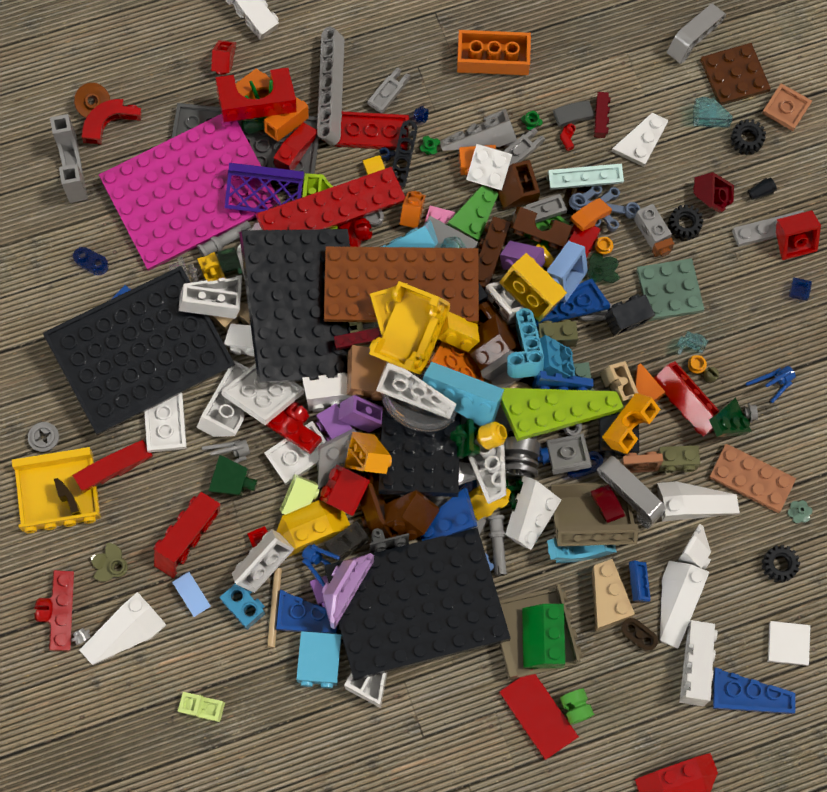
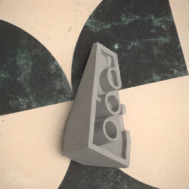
[440,109,517,151]

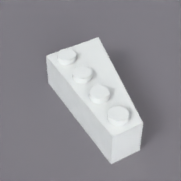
[225,0,279,40]
[302,373,373,412]
[679,620,718,706]

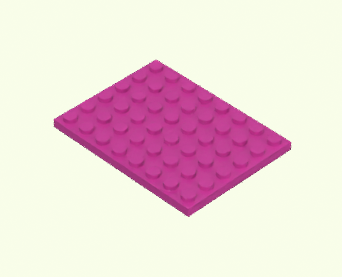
[99,114,281,271]

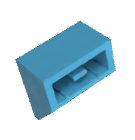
[533,335,575,378]

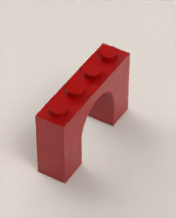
[215,67,297,122]

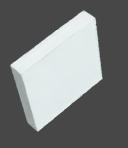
[767,621,810,666]

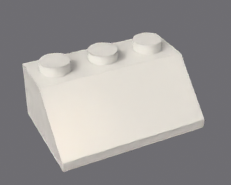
[232,529,294,593]

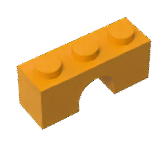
[602,393,661,454]

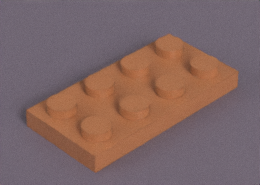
[709,444,796,513]

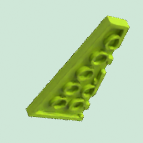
[500,388,624,441]

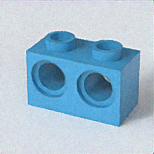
[220,583,265,630]

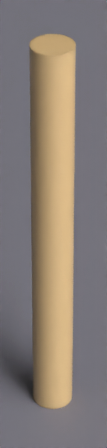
[267,568,282,648]

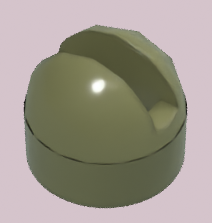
[703,367,719,383]

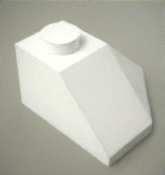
[678,524,711,569]

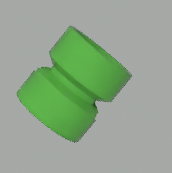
[560,688,595,725]

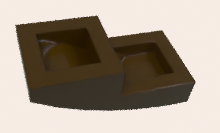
[54,478,82,515]

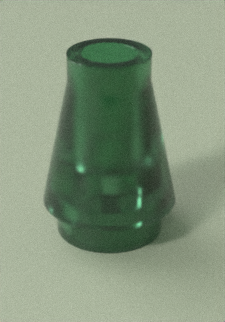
[242,118,266,135]

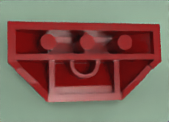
[634,753,718,792]

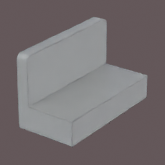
[480,350,522,388]

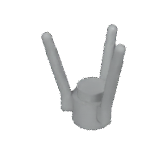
[201,440,250,463]

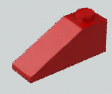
[273,122,317,170]

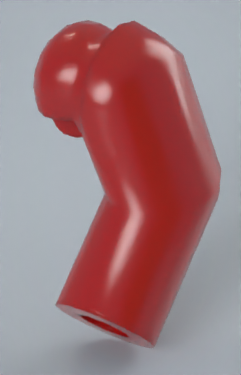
[560,123,576,151]

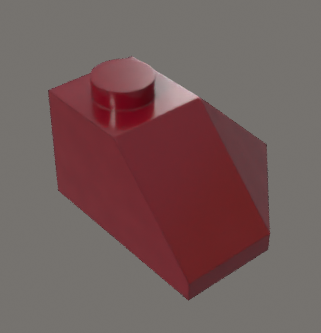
[693,172,734,213]

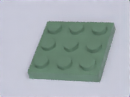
[637,258,704,321]

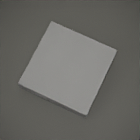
[546,433,591,475]

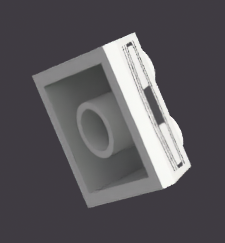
[485,281,524,325]

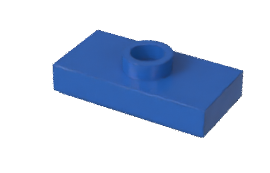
[629,561,651,603]

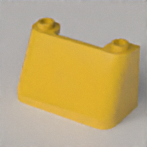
[369,281,450,375]

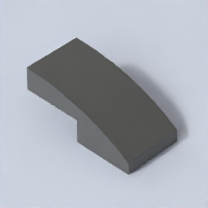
[553,100,595,127]

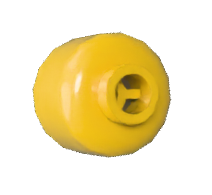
[477,421,507,450]

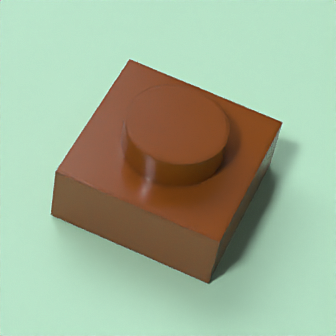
[652,238,674,257]

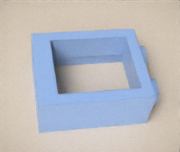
[547,241,588,303]

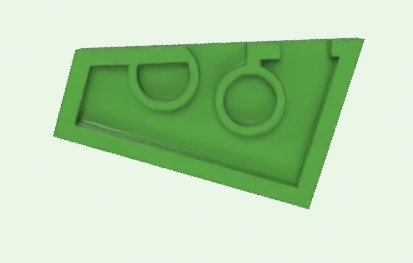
[446,185,498,241]

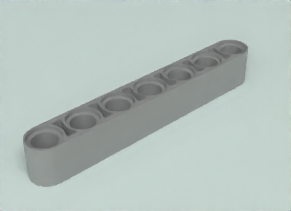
[317,26,345,146]

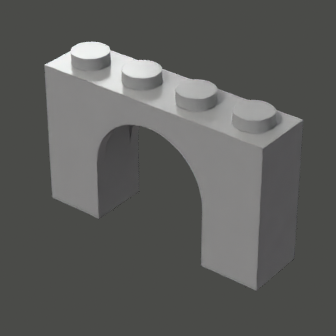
[50,114,88,203]

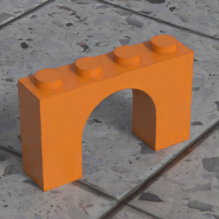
[236,68,309,142]

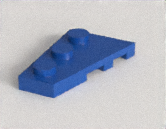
[532,371,593,390]

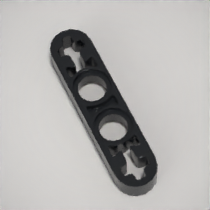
[392,120,417,189]

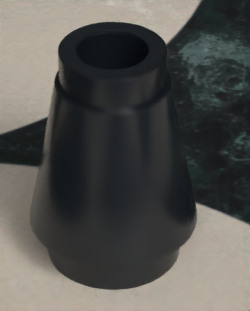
[748,177,777,200]

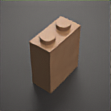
[347,345,389,401]

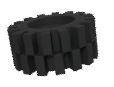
[731,119,766,155]
[668,204,703,241]
[762,545,800,583]

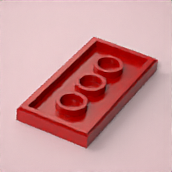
[335,111,409,151]
[499,669,579,760]

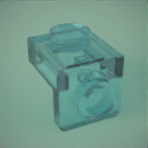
[677,331,709,354]

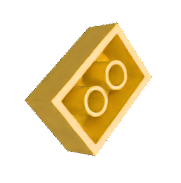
[499,253,567,322]

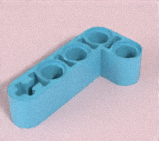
[507,308,544,378]

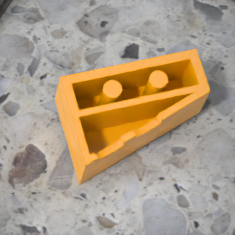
[344,432,392,474]

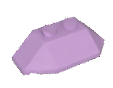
[322,553,374,629]

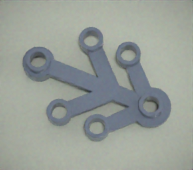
[569,185,640,232]

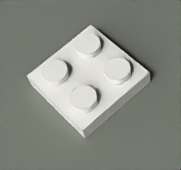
[466,144,512,190]

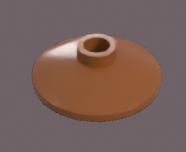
[74,82,110,118]

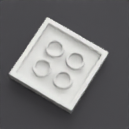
[222,364,304,425]

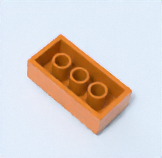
[457,30,531,75]

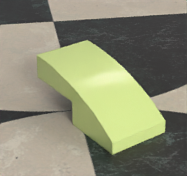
[178,692,225,722]

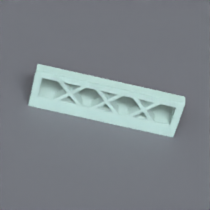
[546,164,624,190]

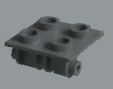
[370,528,409,554]

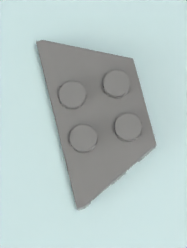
[316,429,357,488]

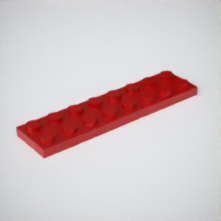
[256,167,406,230]

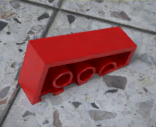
[153,492,220,579]

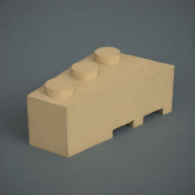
[591,559,635,632]

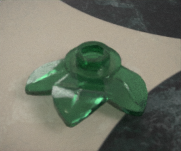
[588,252,620,283]

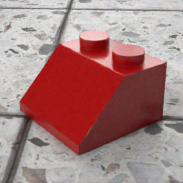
[776,210,821,260]
[319,464,370,516]

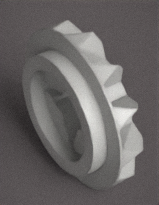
[28,422,60,453]

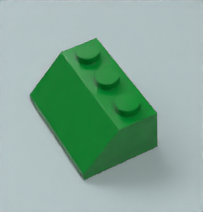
[522,604,565,668]

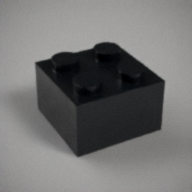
[605,294,655,337]

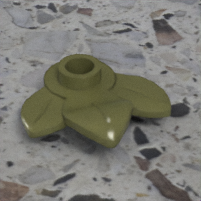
[90,543,128,582]

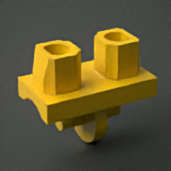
[197,252,226,282]

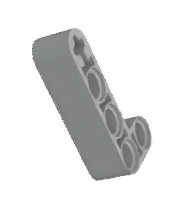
[667,3,727,64]
[597,456,666,529]

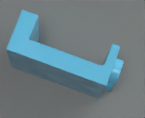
[296,631,342,689]

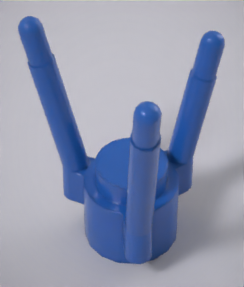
[745,366,796,403]
[302,544,340,587]

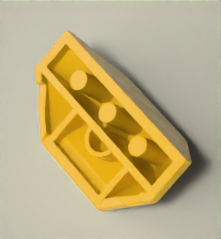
[276,500,352,558]

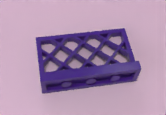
[224,163,304,213]

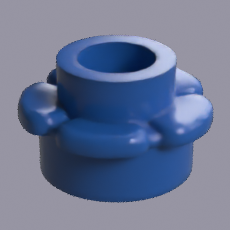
[537,447,550,465]

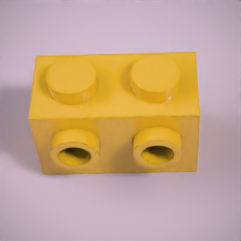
[438,312,480,352]

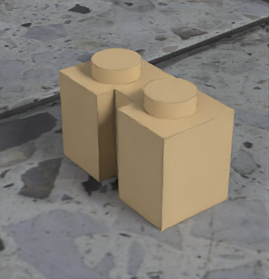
[600,361,639,405]

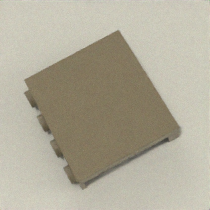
[551,482,639,546]
[499,584,583,681]

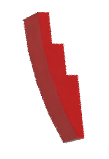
[72,440,153,493]

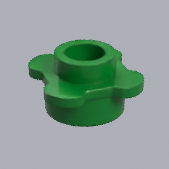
[521,111,543,131]
[420,136,440,155]

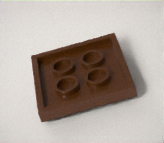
[700,43,771,106]

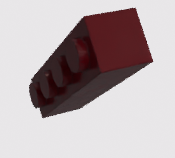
[594,92,611,138]
[334,327,382,350]

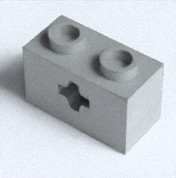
[634,204,672,249]

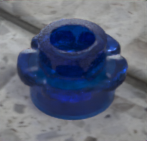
[414,106,429,124]

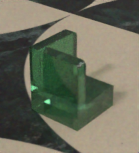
[217,247,242,274]

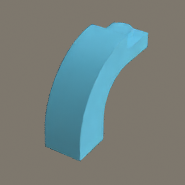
[547,538,617,563]

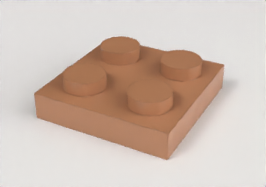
[762,83,812,131]
[621,451,663,473]

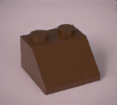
[469,314,518,371]
[384,490,439,541]

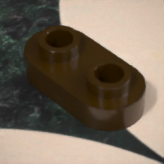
[621,618,658,652]

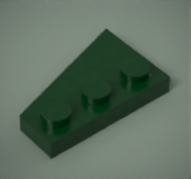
[709,397,752,437]

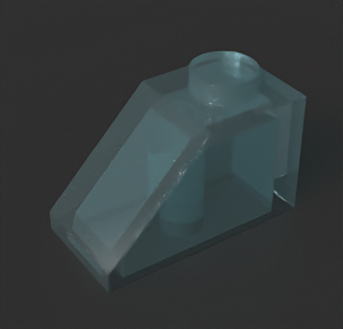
[693,97,733,127]

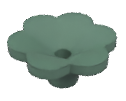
[788,500,812,524]

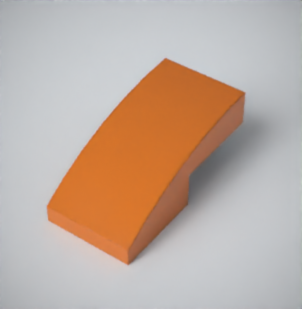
[570,198,612,231]

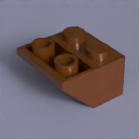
[497,160,540,210]

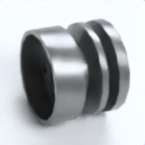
[504,437,540,480]

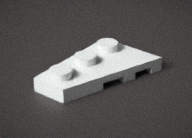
[612,113,669,167]

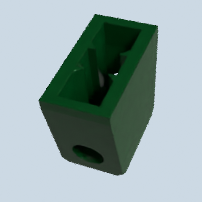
[208,455,258,496]

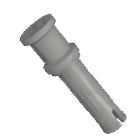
[197,221,251,257]
[487,515,507,576]

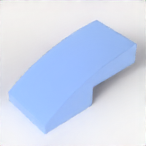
[172,571,211,617]

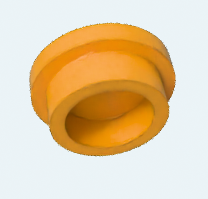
[595,237,613,255]
[687,355,707,374]

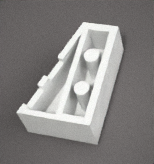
[505,475,561,550]

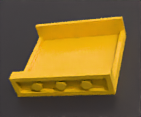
[12,447,101,534]

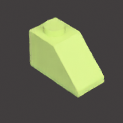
[279,474,319,515]

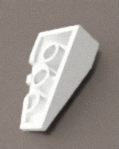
[196,360,249,437]
[657,481,740,522]
[79,592,166,665]

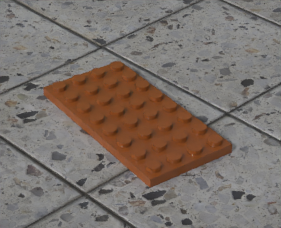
[324,246,479,323]

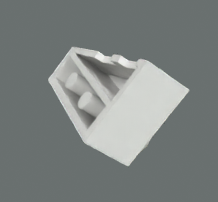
[179,275,242,319]
[224,324,254,357]
[344,672,387,708]

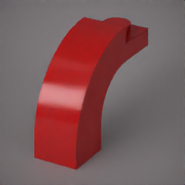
[82,99,142,145]

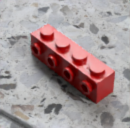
[654,361,719,437]

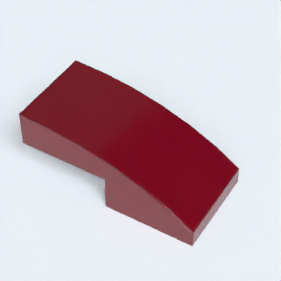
[590,484,625,523]

